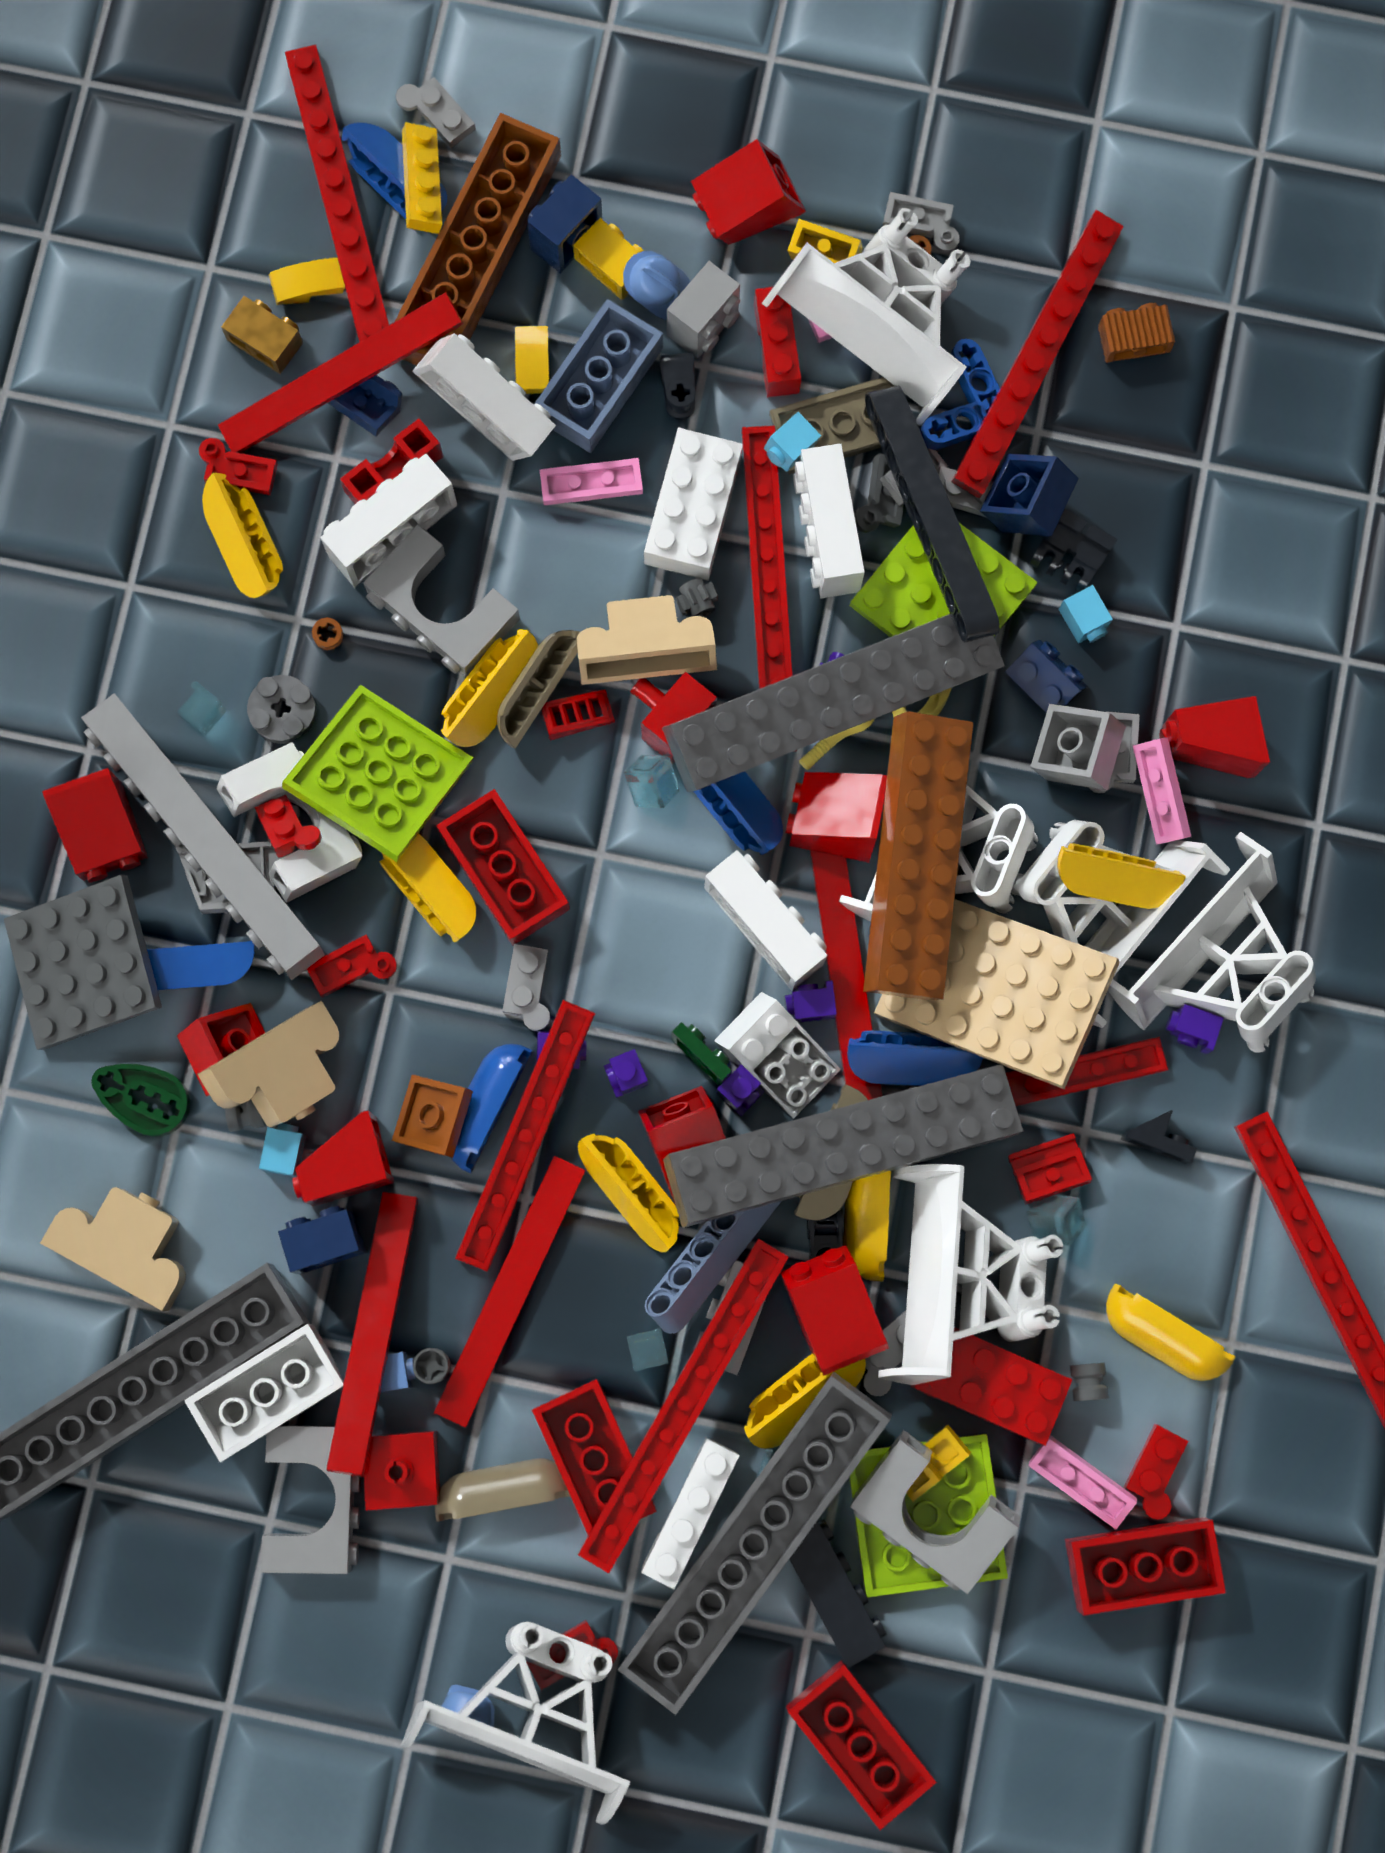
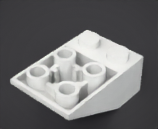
[714,992,841,1119]

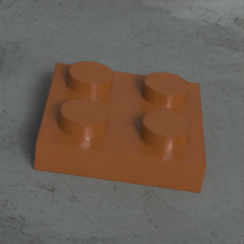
[391,1075,473,1158]

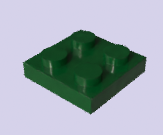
[671,1022,732,1086]

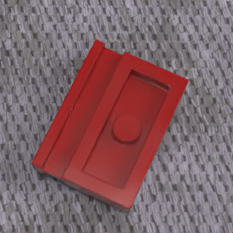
[1008,1133,1092,1205]

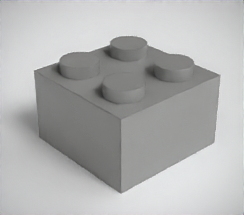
[667,261,741,359]
[1030,704,1126,790]

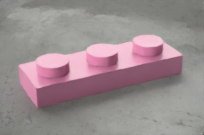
[540,458,643,506]
[1133,737,1192,845]
[1028,1435,1137,1529]

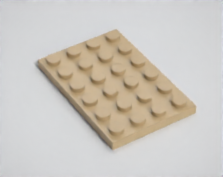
[874,899,1120,1089]

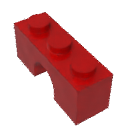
[754,287,801,397]
[340,418,443,504]

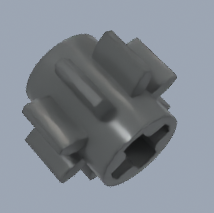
[676,578,719,617]

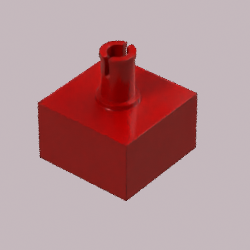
[630,672,717,764]
[364,1431,440,1510]

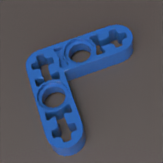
[920,339,1000,450]

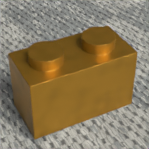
[221,296,303,374]

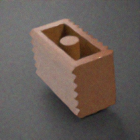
[1098,303,1175,363]

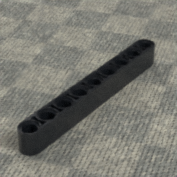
[865,385,1000,643]

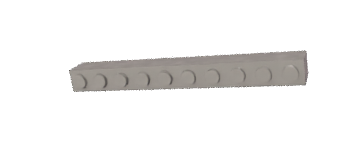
[81,693,325,980]

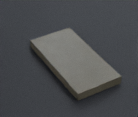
[769,377,894,474]

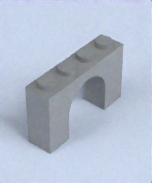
[363,524,520,677]
[261,1425,361,1574]
[850,1430,1020,1594]

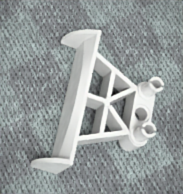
[762,208,971,426]
[839,785,1038,922]
[1011,820,1230,1028]
[1108,832,1316,1053]
[878,1164,1063,1385]
[401,1622,630,1825]

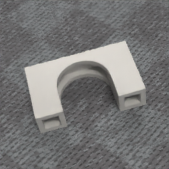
[217,742,362,903]
[641,1437,739,1589]

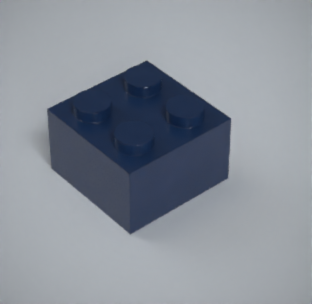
[527,174,603,274]
[980,454,1079,536]
[278,1206,367,1275]

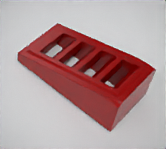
[541,689,615,741]

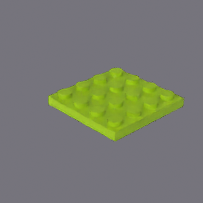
[849,523,1038,687]
[282,685,473,862]
[849,1434,1008,1598]

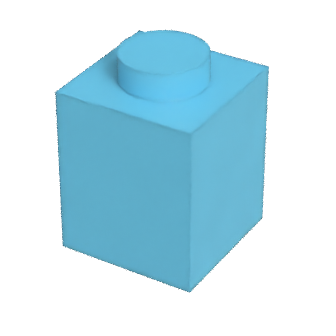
[764,412,821,472]
[1059,585,1113,644]
[259,1123,307,1177]

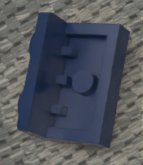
[328,375,402,437]
[1005,640,1087,713]

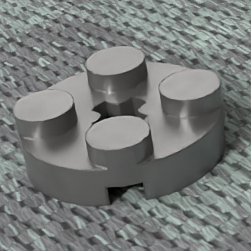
[247,675,317,744]

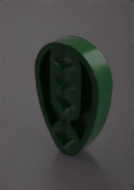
[91,1064,190,1137]

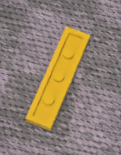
[402,122,442,234]

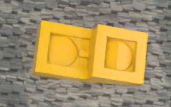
[269,257,345,305]
[515,326,549,394]
[906,1424,971,1502]

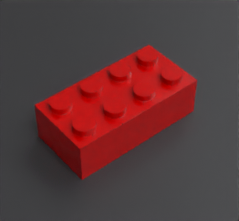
[436,789,570,946]
[910,1327,1073,1446]
[532,1379,657,1535]
[1065,1517,1226,1615]
[786,1660,936,1830]

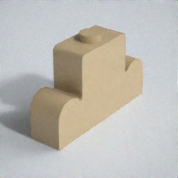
[577,595,717,685]
[197,1000,339,1127]
[40,1187,186,1312]

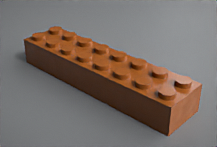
[395,113,561,366]
[863,711,973,1001]

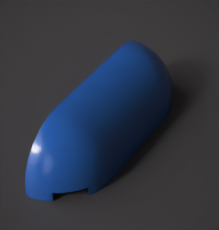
[342,123,448,219]
[693,771,783,855]
[147,941,255,990]
[847,1030,983,1086]
[451,1044,533,1174]

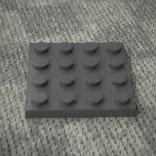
[4,875,162,1050]

